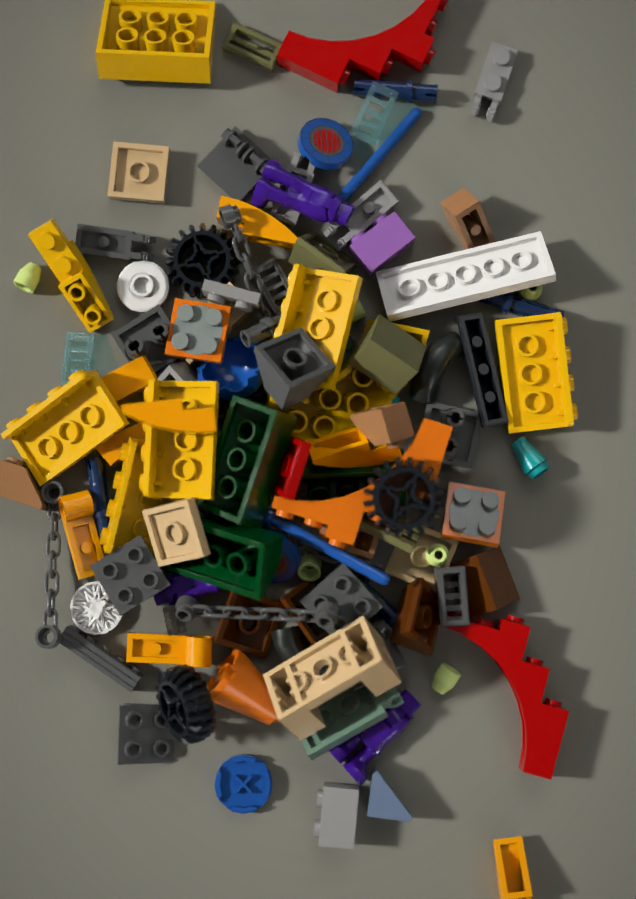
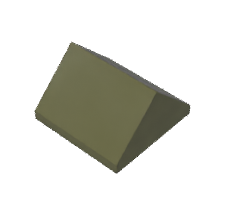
[288,231,358,274]
[347,314,426,394]

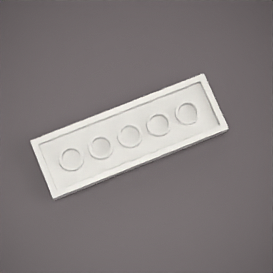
[376,231,556,322]

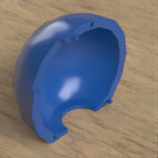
[197,336,263,401]

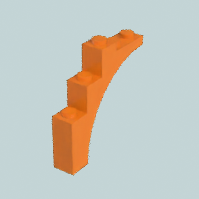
[272,418,453,549]

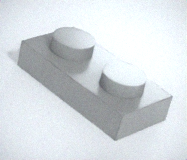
[202,279,262,312]

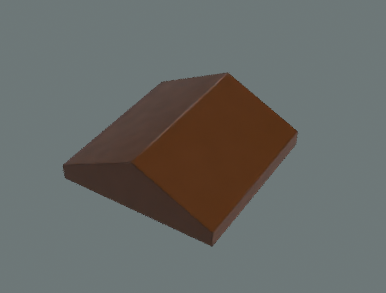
[213,591,284,658]

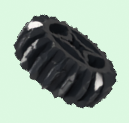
[165,223,241,300]
[364,457,445,538]
[156,664,216,745]

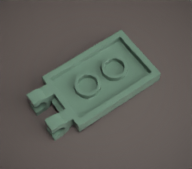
[301,686,405,760]

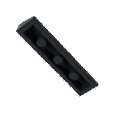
[456,312,509,428]

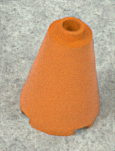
[206,649,279,725]

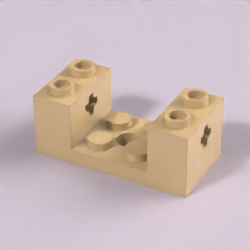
[263,616,402,741]

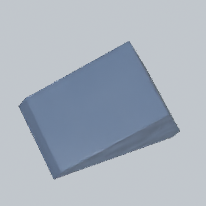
[366,767,413,822]

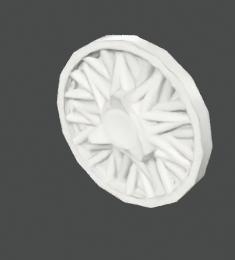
[116,260,170,313]
[70,581,123,635]

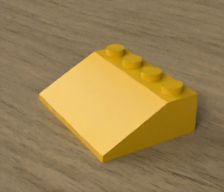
[95,0,216,84]

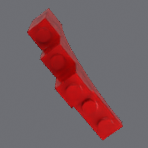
[277,0,449,93]
[439,611,569,780]

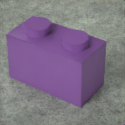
[349,211,416,278]

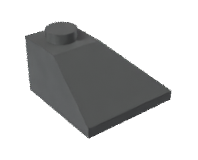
[254,327,336,410]

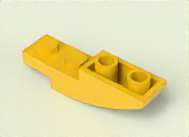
[28,218,114,333]

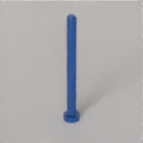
[338,108,422,202]
[263,506,390,585]

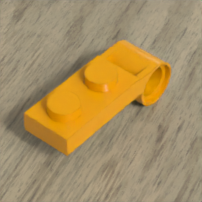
[58,490,104,580]
[126,632,213,667]

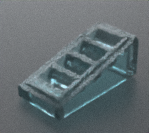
[349,81,399,146]
[60,332,95,386]

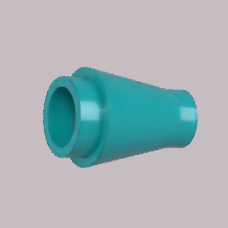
[511,437,550,480]

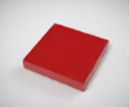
[273,436,312,501]

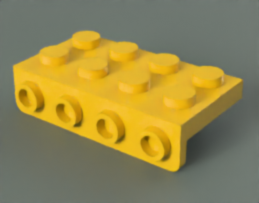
[274,264,363,391]
[494,312,578,434]
[1,369,130,487]
[139,379,219,500]
[100,436,181,558]

